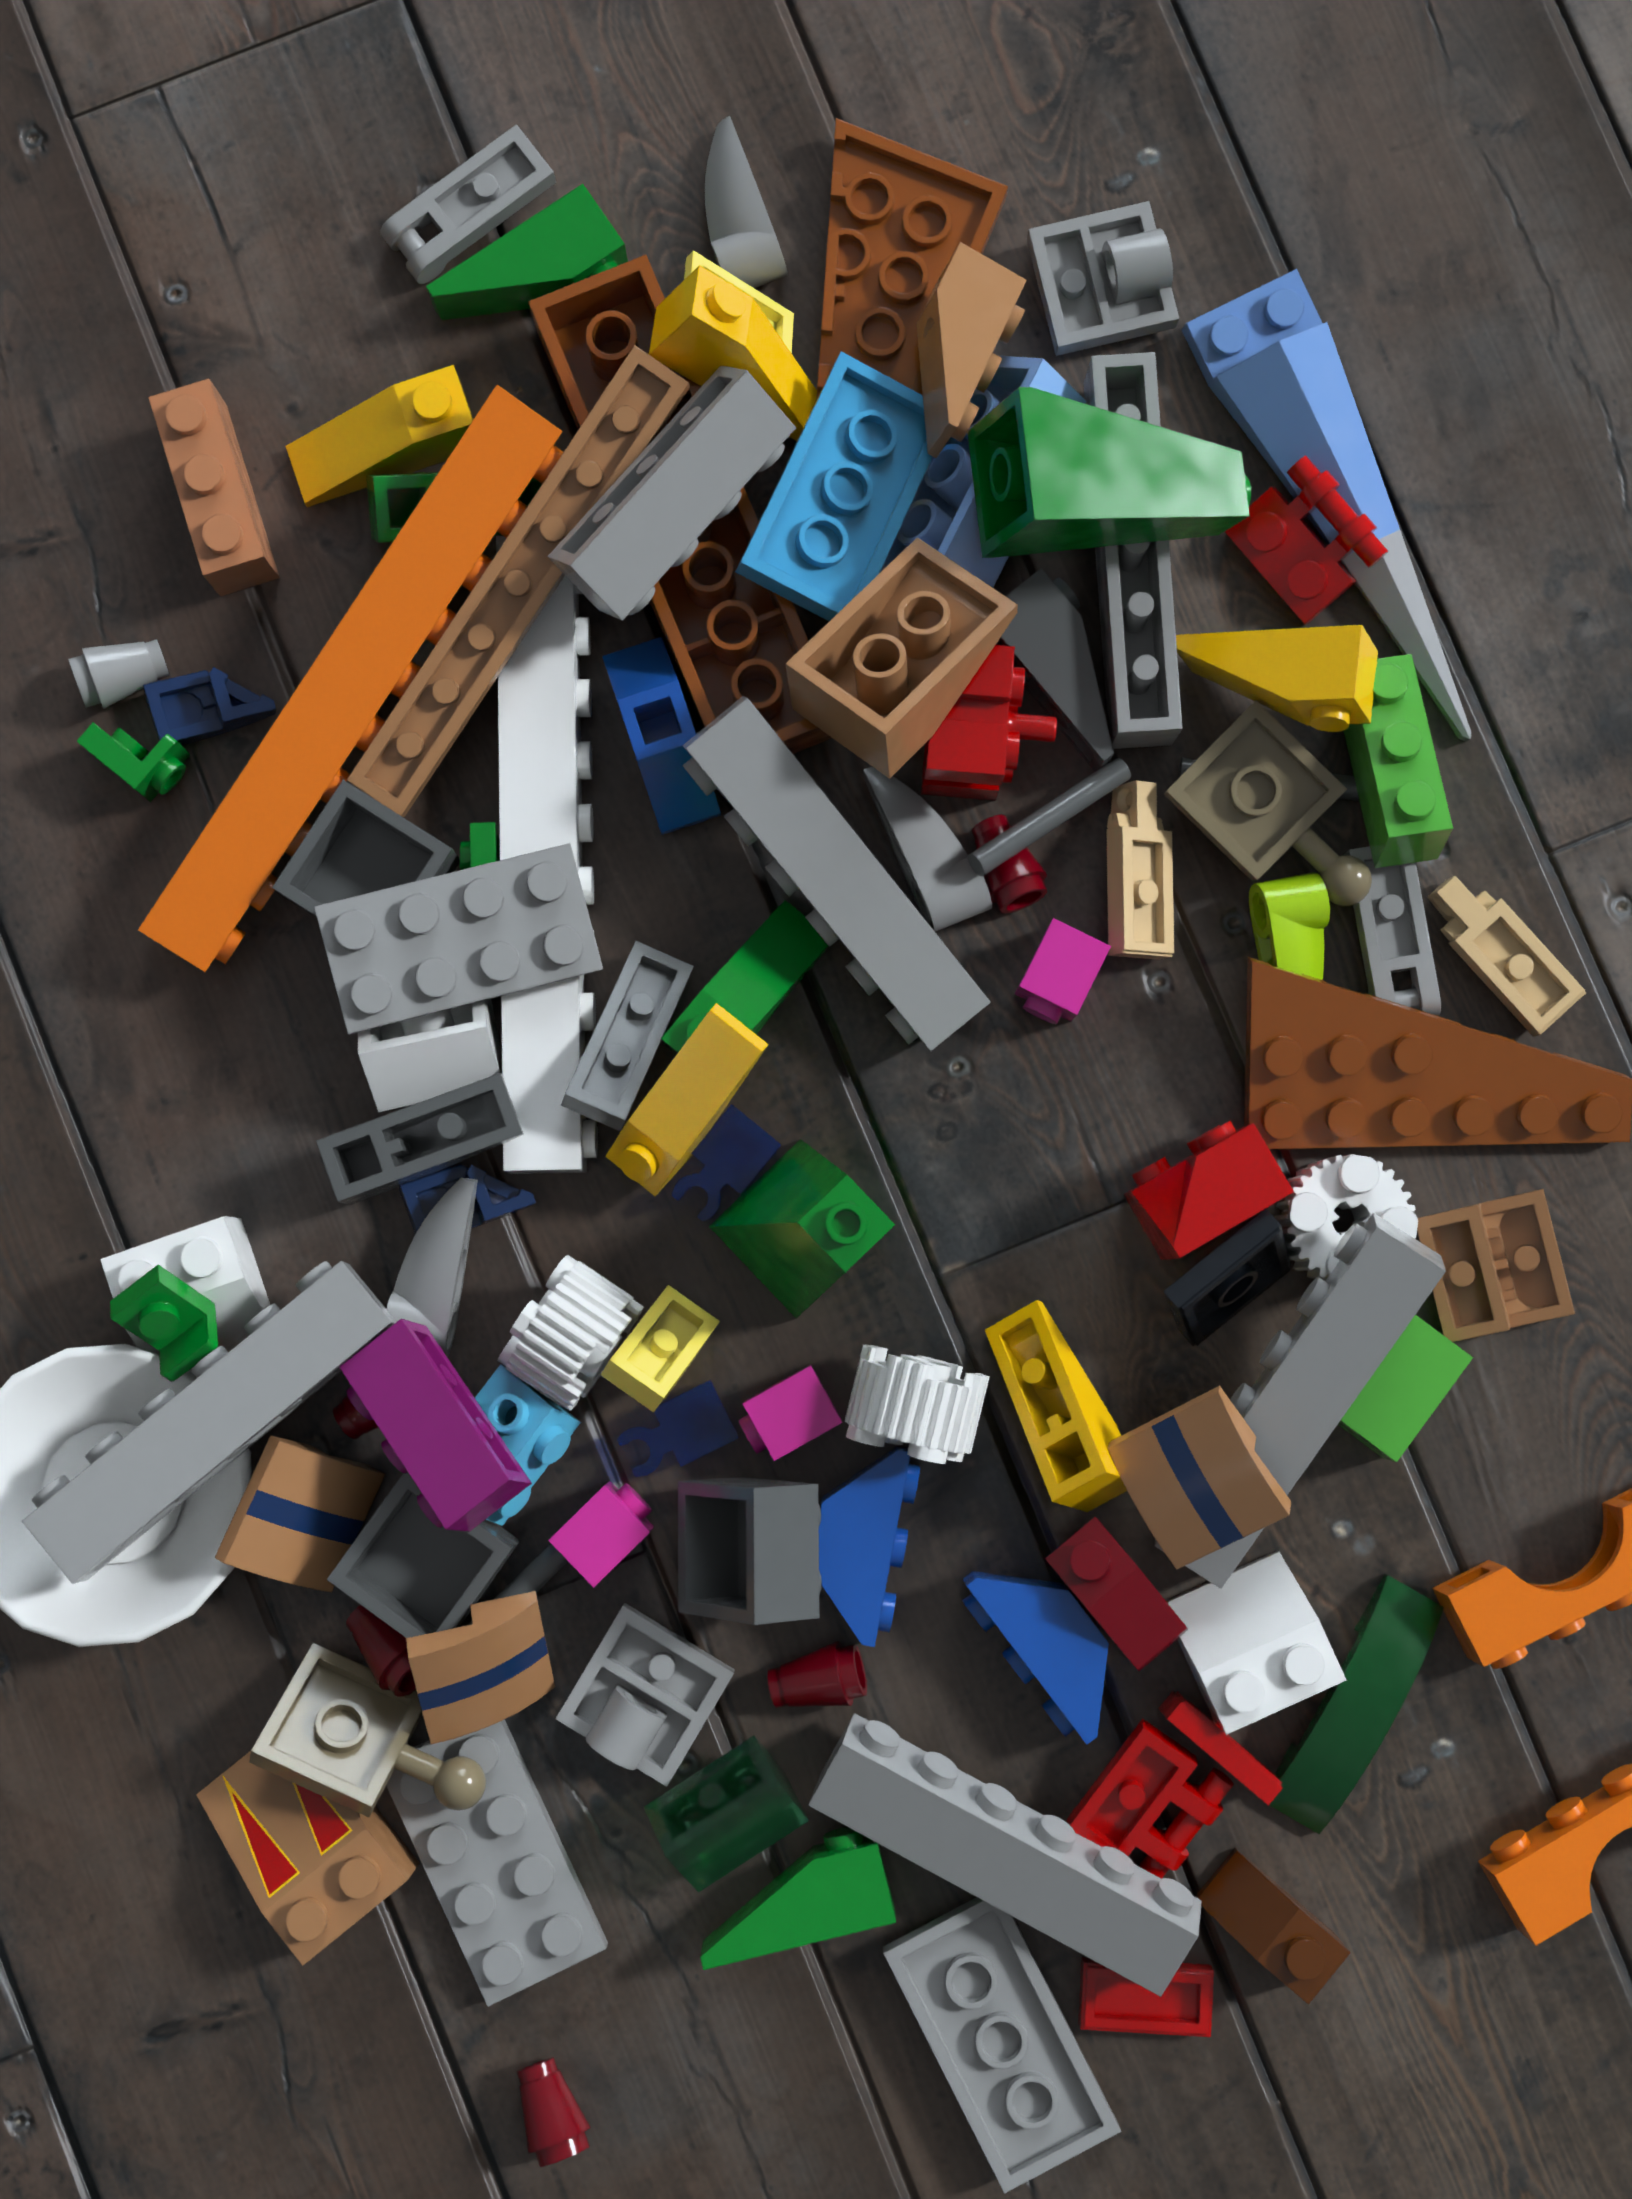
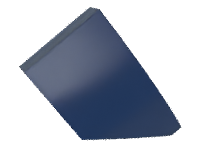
[143,667,276,746]
[398,1164,536,1234]

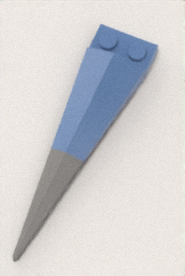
[1181,269,1471,741]

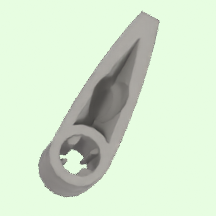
[705,116,788,288]
[863,767,992,932]
[386,1178,478,1358]

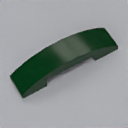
[1264,1574,1444,1834]

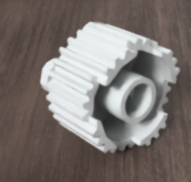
[1274,1154,1418,1281]
[498,1255,644,1411]
[845,1344,990,1464]

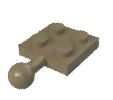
[1164,700,1372,906]
[249,1643,486,1817]

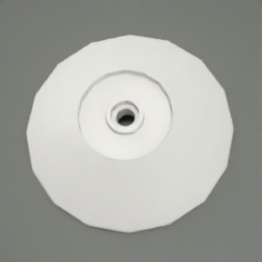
[0,1344,252,1647]

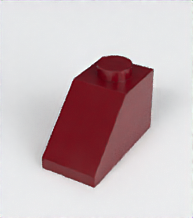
[1045,1517,1188,1671]

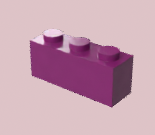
[339,1319,532,1532]

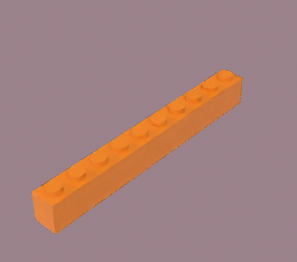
[138,385,564,972]

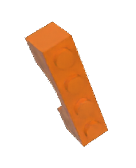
[1432,1488,1632,1669]
[1478,1764,1632,1946]

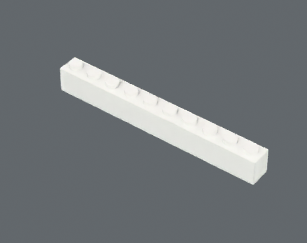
[496,536,598,1174]

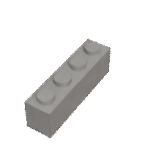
[547,366,796,621]

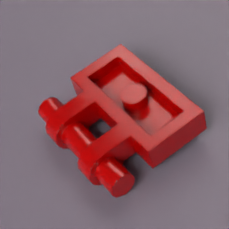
[1225,456,1388,624]
[1067,1718,1234,1879]

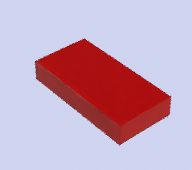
[1158,1691,1283,1806]
[1078,1957,1214,2037]

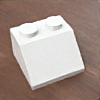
[358,999,502,1112]
[100,1216,270,1370]
[1166,1551,1346,1735]

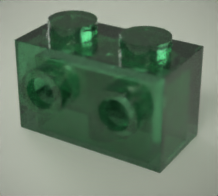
[644,1735,809,1893]

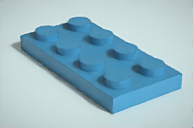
[735,351,933,621]

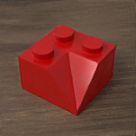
[1123,1120,1294,1260]

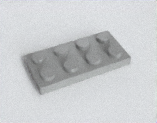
[314,843,603,1035]
[386,1719,608,2007]
[883,1897,1121,2194]

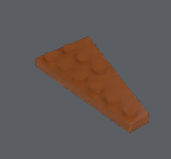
[817,118,1008,398]
[1244,957,1632,1149]

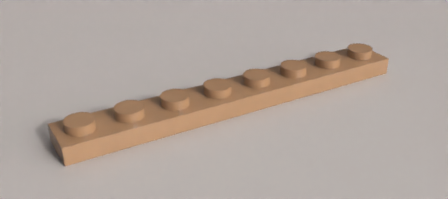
[347,345,690,817]

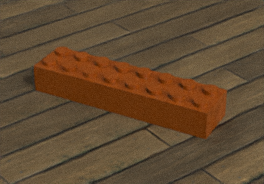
[528,255,832,754]

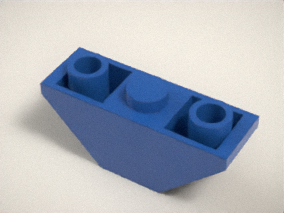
[602,637,721,835]
[819,1446,920,1647]
[962,1571,1109,1745]

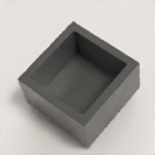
[272,780,460,918]
[327,1473,521,1638]
[678,1477,822,1625]

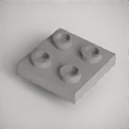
[1026,201,1179,356]
[556,1603,735,1787]

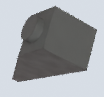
[996,568,1114,772]
[316,1073,524,1205]

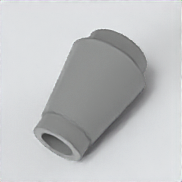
[68,639,170,709]

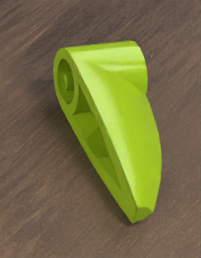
[1249,872,1330,980]

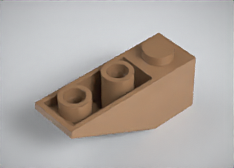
[916,242,1027,458]

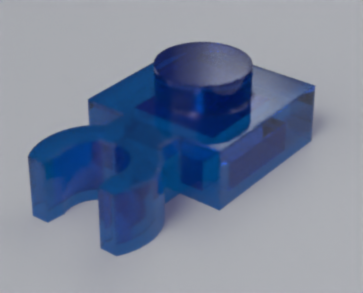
[672,1104,782,1222]
[617,1379,739,1477]

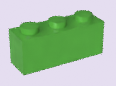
[1343,654,1453,868]

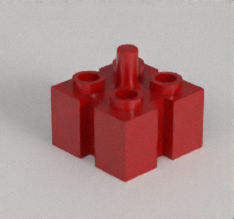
[921,645,1057,801]

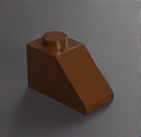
[1195,1848,1351,2005]

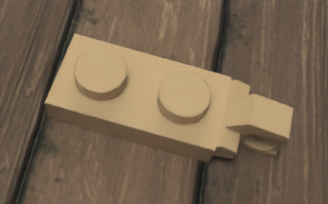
[1106,780,1174,959]
[1427,876,1586,1037]

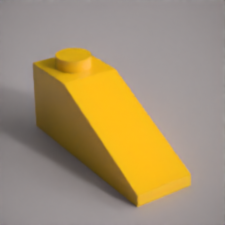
[649,265,817,441]
[286,365,473,507]
[1176,625,1378,732]
[605,1003,769,1196]
[985,1300,1127,1512]

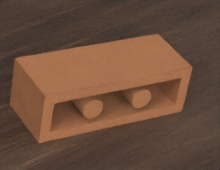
[148,379,280,596]

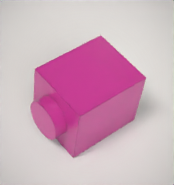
[1015,918,1111,1024]
[738,1364,842,1461]
[548,1481,654,1588]

